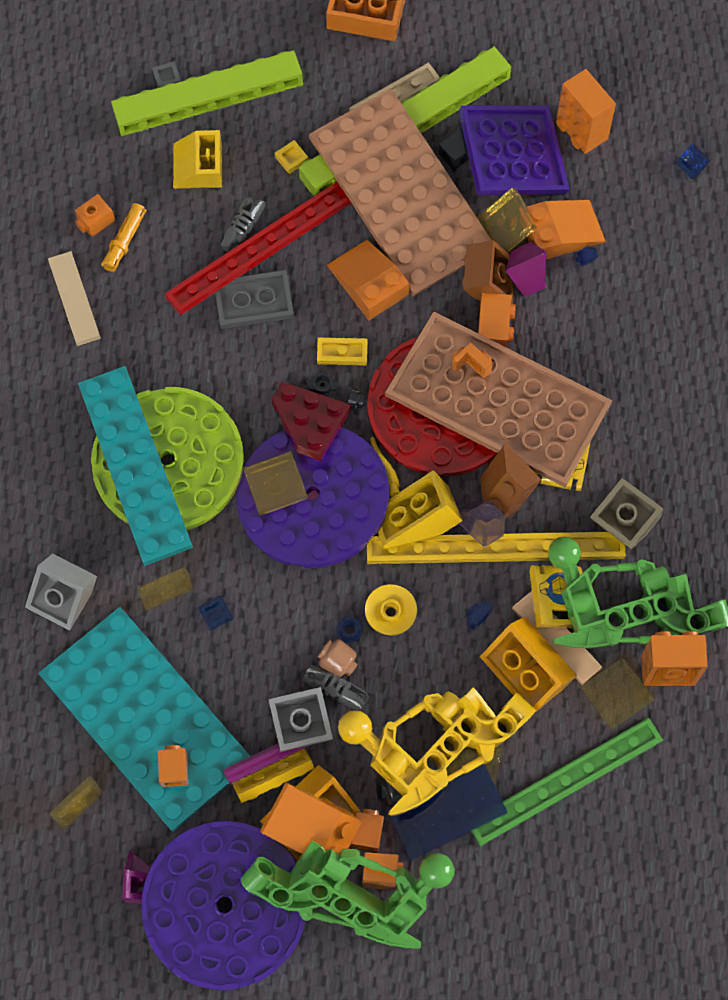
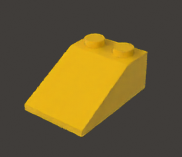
[378,470,463,549]

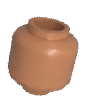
[317,640,358,678]

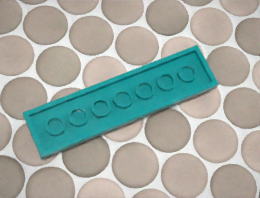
[78,366,193,566]

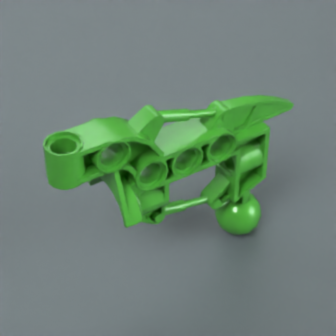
[548,537,728,648]
[241,840,455,949]

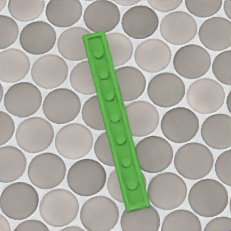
[466,718,663,846]

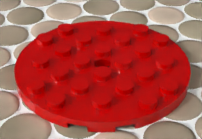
[367,337,498,477]

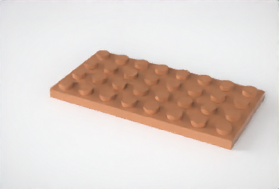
[309,88,491,297]
[385,312,612,487]

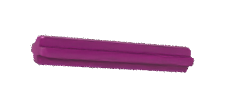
[224,743,310,783]

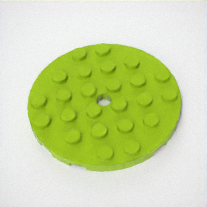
[91,387,244,531]

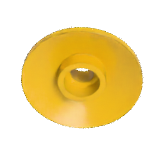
[365,585,417,636]

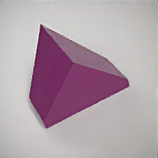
[505,242,547,296]
[122,851,151,903]

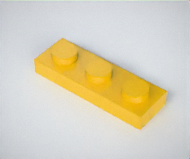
[232,749,314,803]

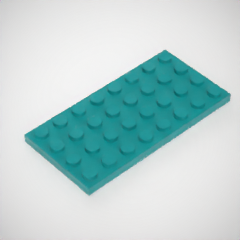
[38,607,250,832]

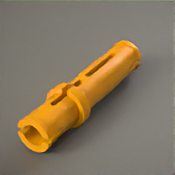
[101,203,147,272]

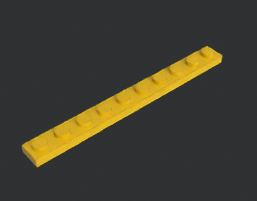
[367,532,626,564]

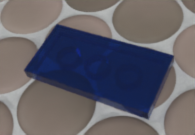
[388,764,508,860]

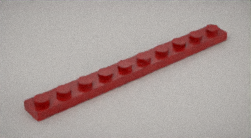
[165,182,351,315]

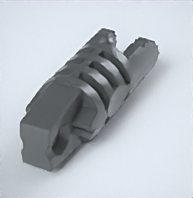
[221,197,266,253]
[303,665,370,711]

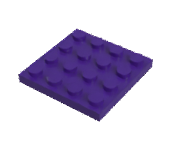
[458,105,570,195]

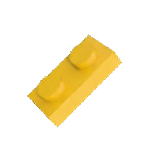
[317,338,368,366]

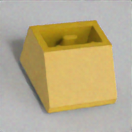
[173,130,222,189]

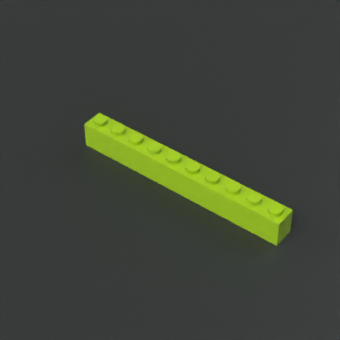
[299,46,511,196]

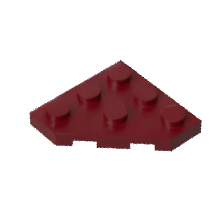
[271,382,351,461]

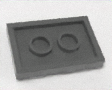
[215,270,294,329]

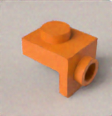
[452,343,492,379]

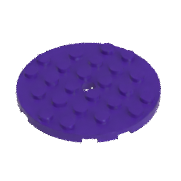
[236,428,390,568]
[141,821,305,990]

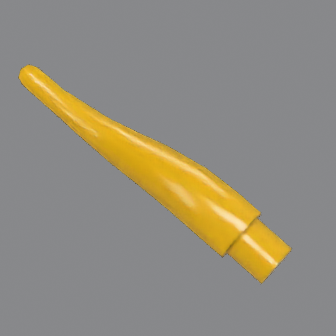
[370,437,400,497]

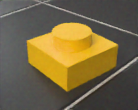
[275,140,308,174]

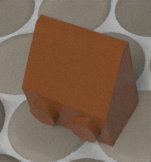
[462,240,514,304]
[480,444,541,522]

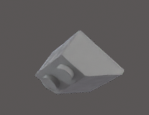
[25,554,97,631]
[269,687,333,752]

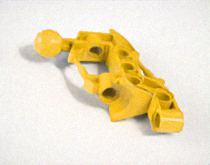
[338,688,536,816]

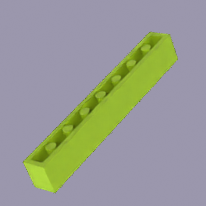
[111,50,303,136]

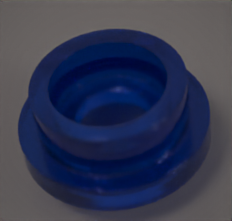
[575,245,599,267]
[337,617,363,643]

